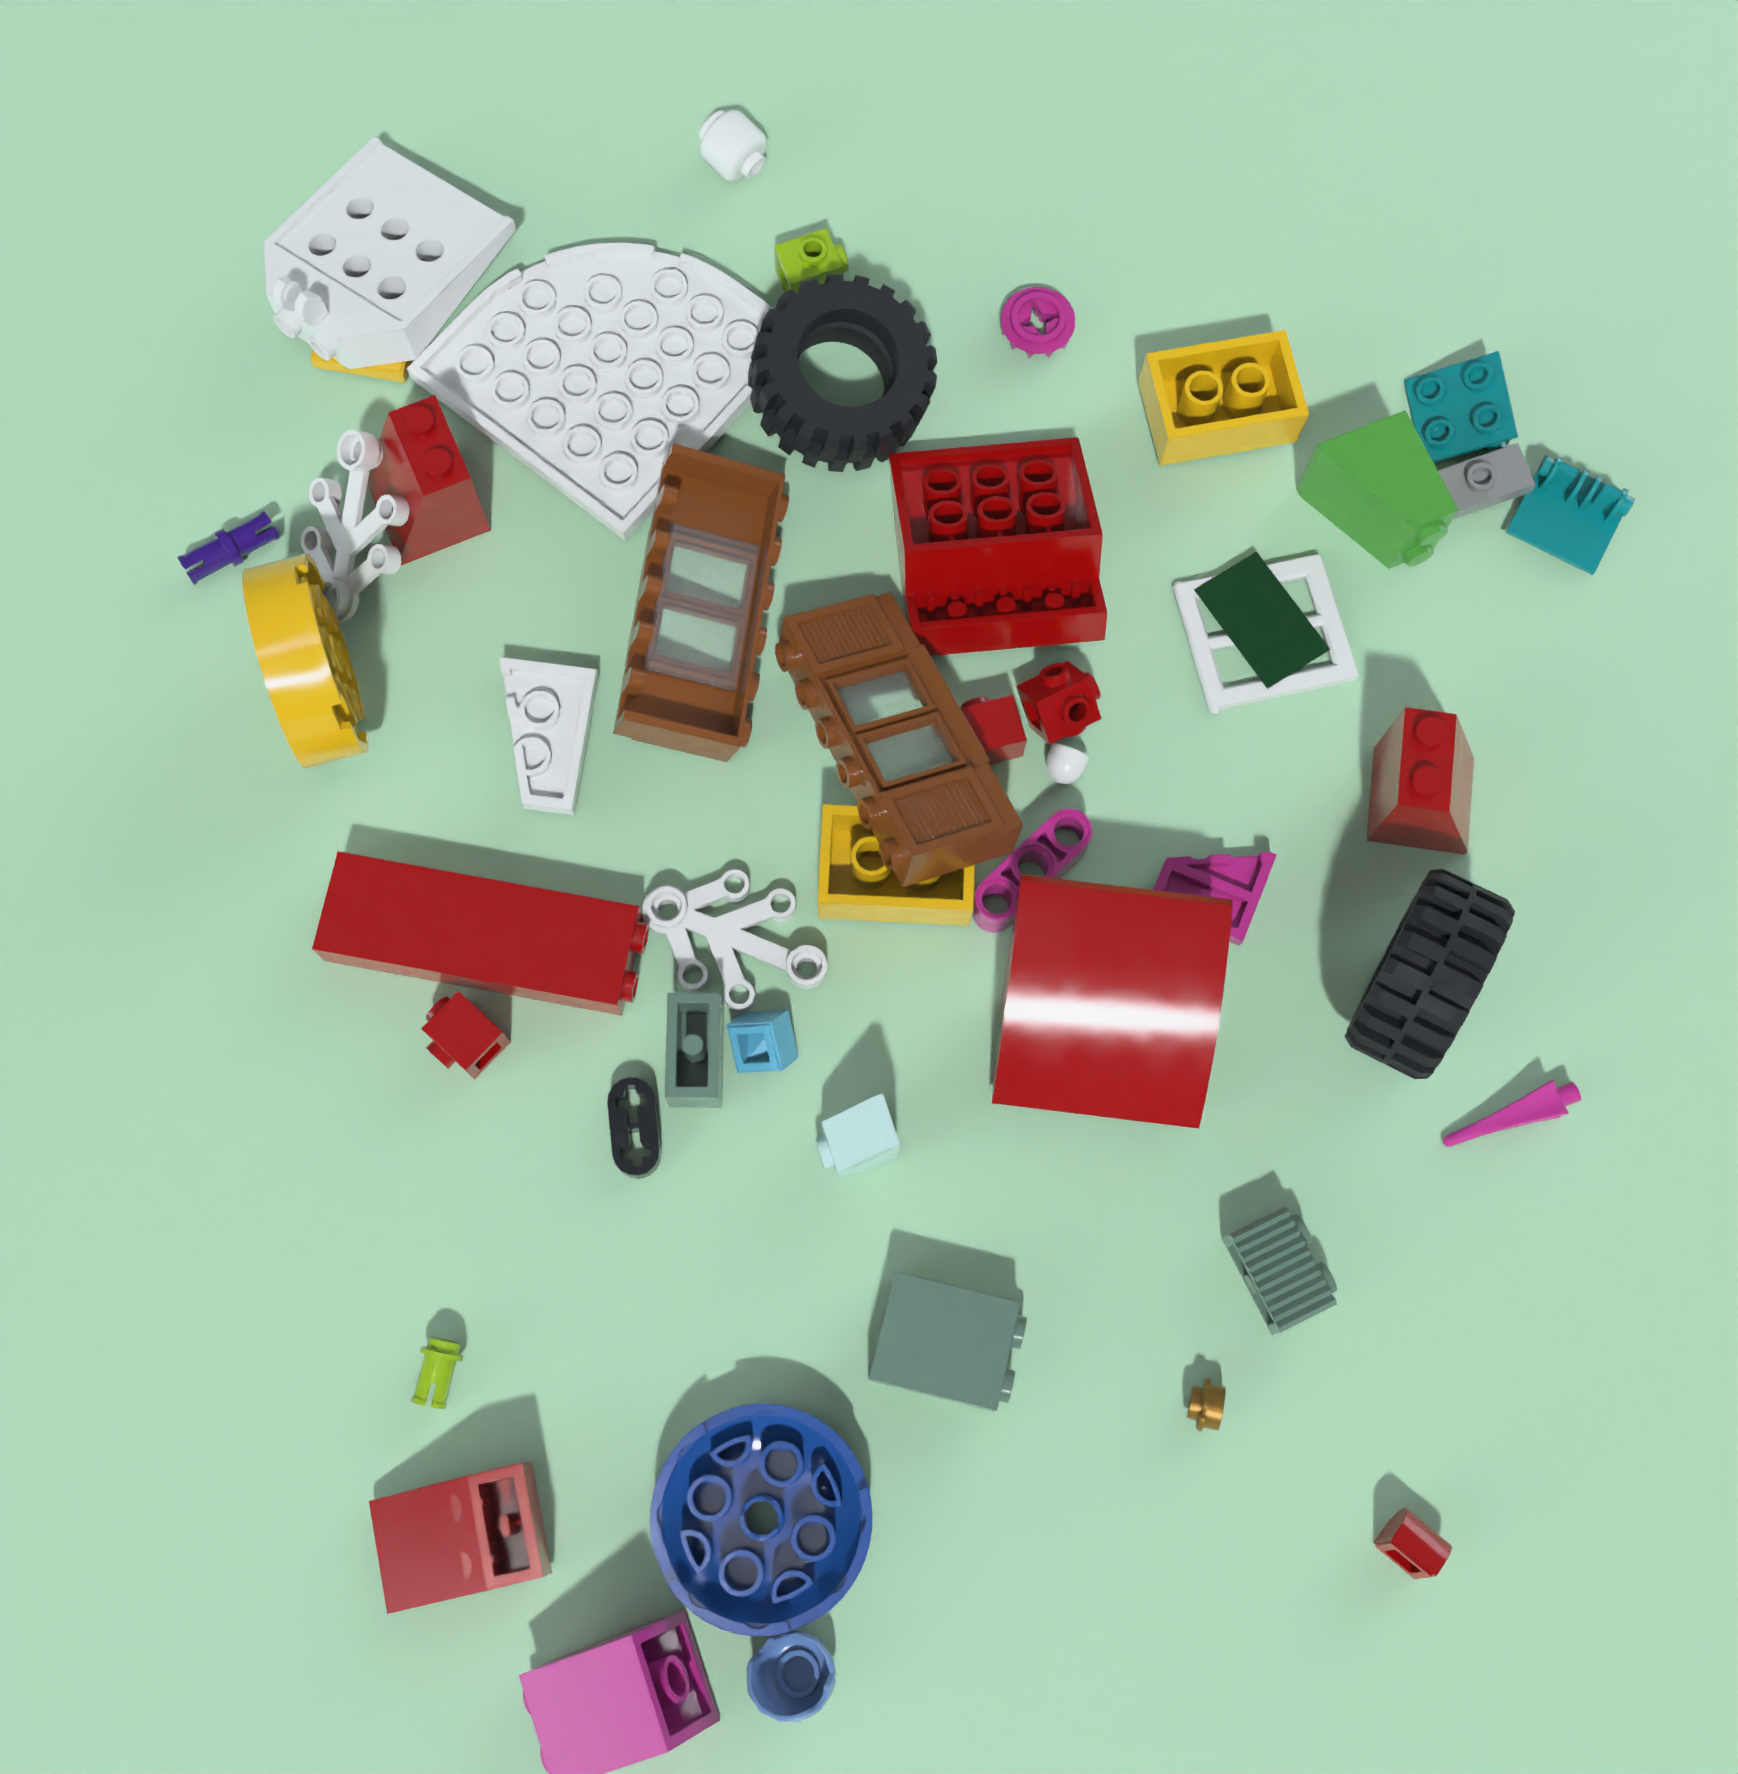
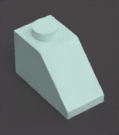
[815,1094,900,1179]

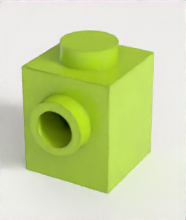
[774,228,849,293]

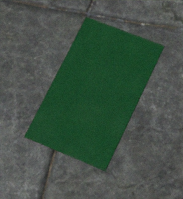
[1194,552,1330,689]

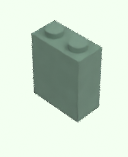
[868,1271,1027,1412]

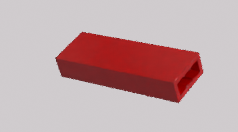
[312,851,649,1016]

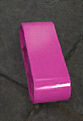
[972,808,1092,933]

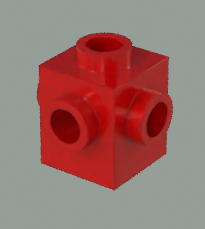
[1016,661,1102,745]

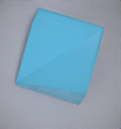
[727,1009,798,1073]

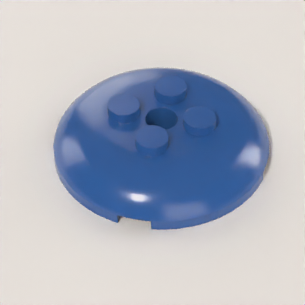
[650,1403,873,1636]

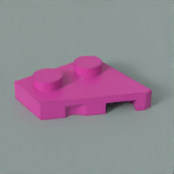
[1153,852,1277,946]

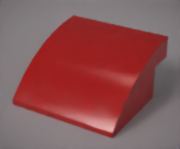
[889,437,1107,656]
[992,874,1233,1129]

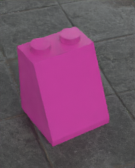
[519,1609,720,1774]

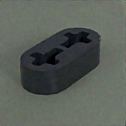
[607,1077,662,1179]

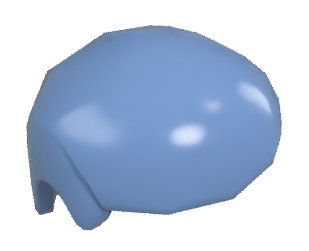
[747,1630,836,1722]

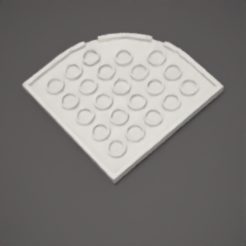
[407,243,773,541]

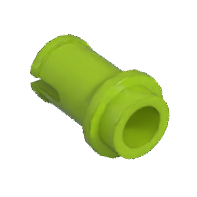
[411,1337,463,1409]

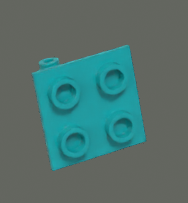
[1404,351,1519,462]
[1505,455,1635,575]

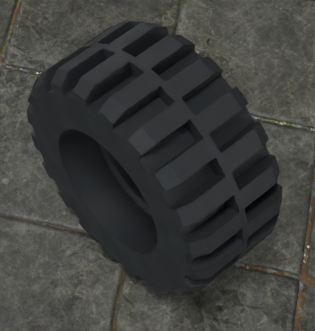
[748,273,938,472]
[1344,869,1515,1079]

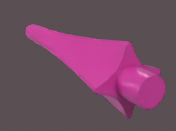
[1442,1080,1581,1147]

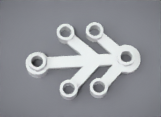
[301,430,410,623]
[642,869,827,1013]

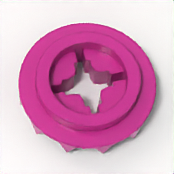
[1001,287,1075,358]

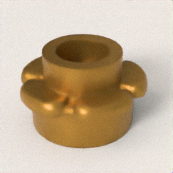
[1187,1378,1226,1432]

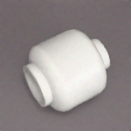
[699,110,767,182]

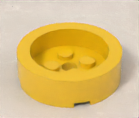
[242,553,369,768]

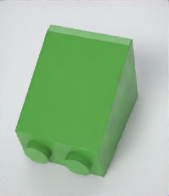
[1296,410,1459,569]

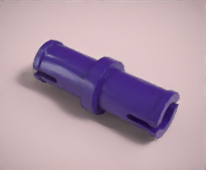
[177,510,280,585]

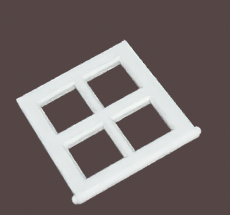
[1173,554,1359,714]

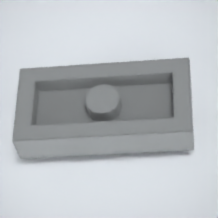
[1438,443,1536,519]

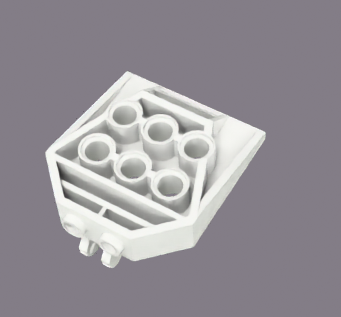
[264,137,516,369]

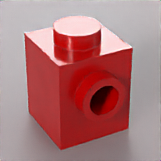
[961,695,1027,765]
[421,991,511,1080]

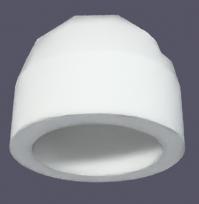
[1046,743,1089,784]

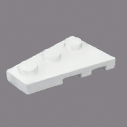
[499,657,599,815]

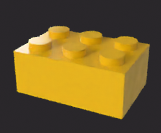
[1138,330,1309,466]
[817,804,975,926]

